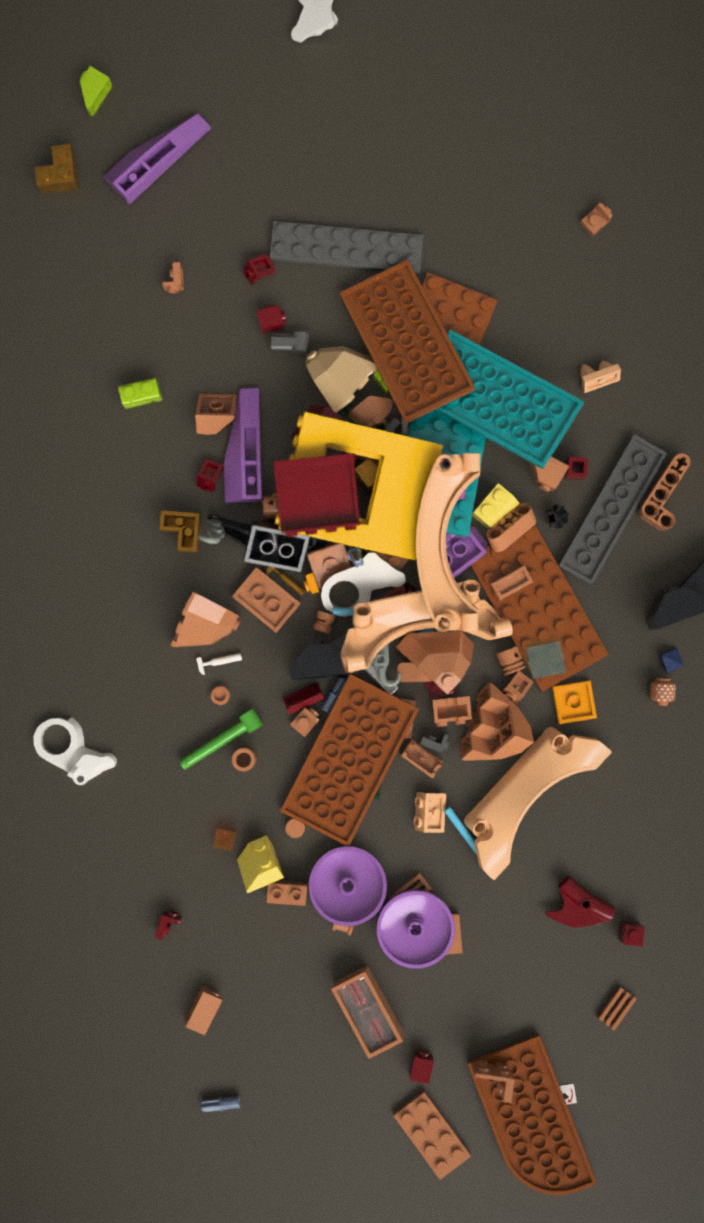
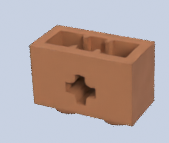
[267,880,308,906]

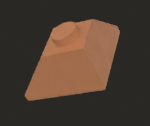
[195,394,237,435]
[529,457,569,492]

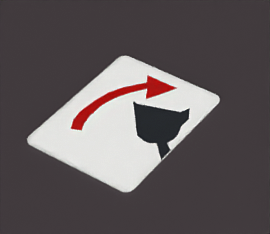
[560,1084,577,1105]

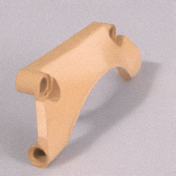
[341,580,513,673]
[464,727,612,880]

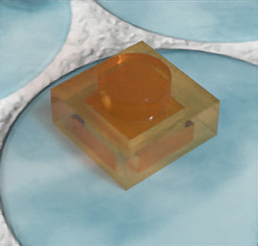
[213,827,237,852]

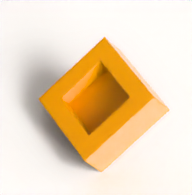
[303,573,319,595]

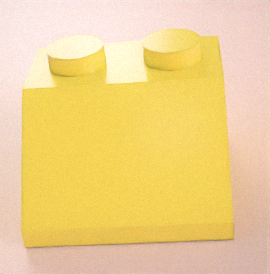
[472,483,520,529]
[237,835,284,893]

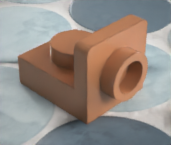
[580,202,612,237]
[162,262,184,293]
[501,671,534,704]
[290,707,320,737]

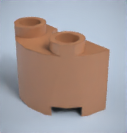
[432,696,472,727]

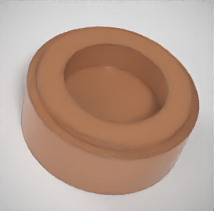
[211,686,230,705]
[286,818,305,838]

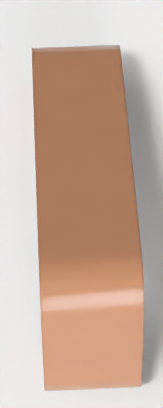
[638,453,690,531]

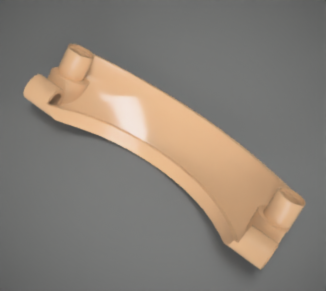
[416,454,480,632]

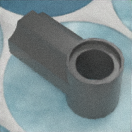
[271,331,309,355]

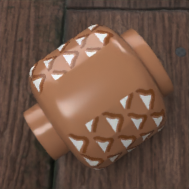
[650,677,676,706]

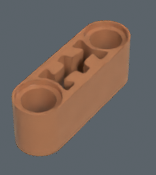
[486,503,536,552]

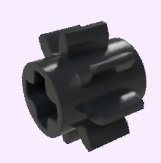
[545,505,569,529]

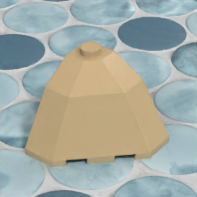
[305,346,377,412]

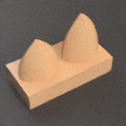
[580,360,621,393]

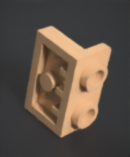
[414,792,446,833]

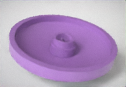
[309,846,387,926]
[377,889,455,969]

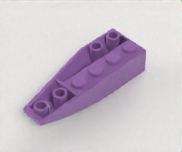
[103,114,211,205]
[224,388,263,503]

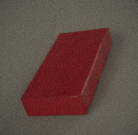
[283,683,324,714]

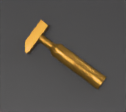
[266,566,306,596]

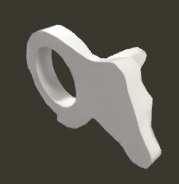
[291,0,338,43]
[321,552,406,617]
[33,717,117,785]

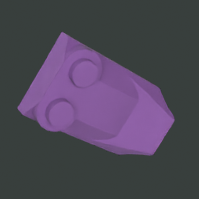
[446,526,488,578]

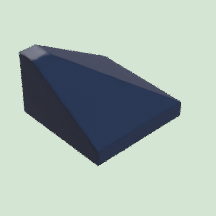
[659,648,684,673]

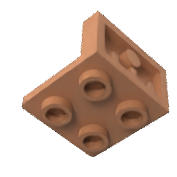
[471,1060,515,1103]

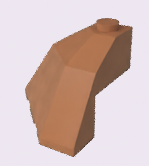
[171,592,241,647]
[395,630,474,695]
[459,683,534,761]

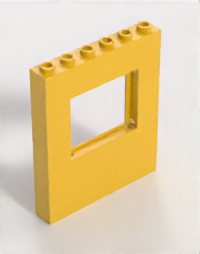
[275,412,443,560]

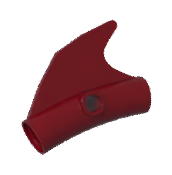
[545,876,615,928]

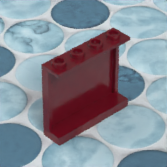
[273,453,361,537]

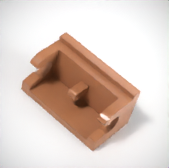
[400,739,443,779]
[185,985,222,1035]

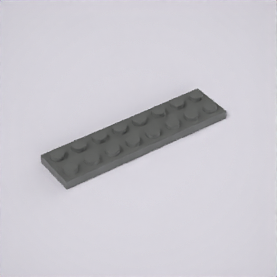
[270,221,424,274]
[558,434,667,585]

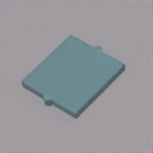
[526,641,566,679]

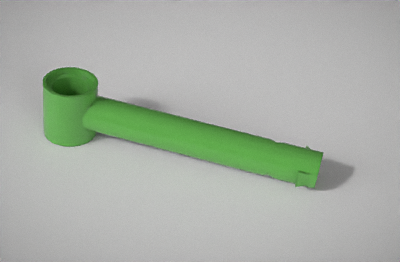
[179,709,264,770]

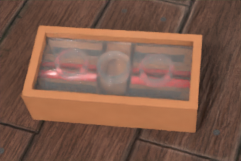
[331,965,405,1059]

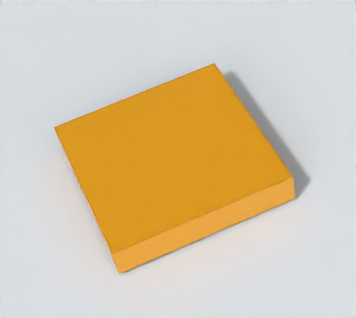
[552,680,597,724]

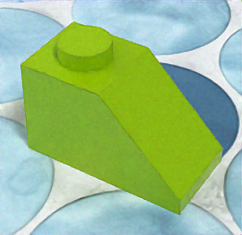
[80,66,113,117]

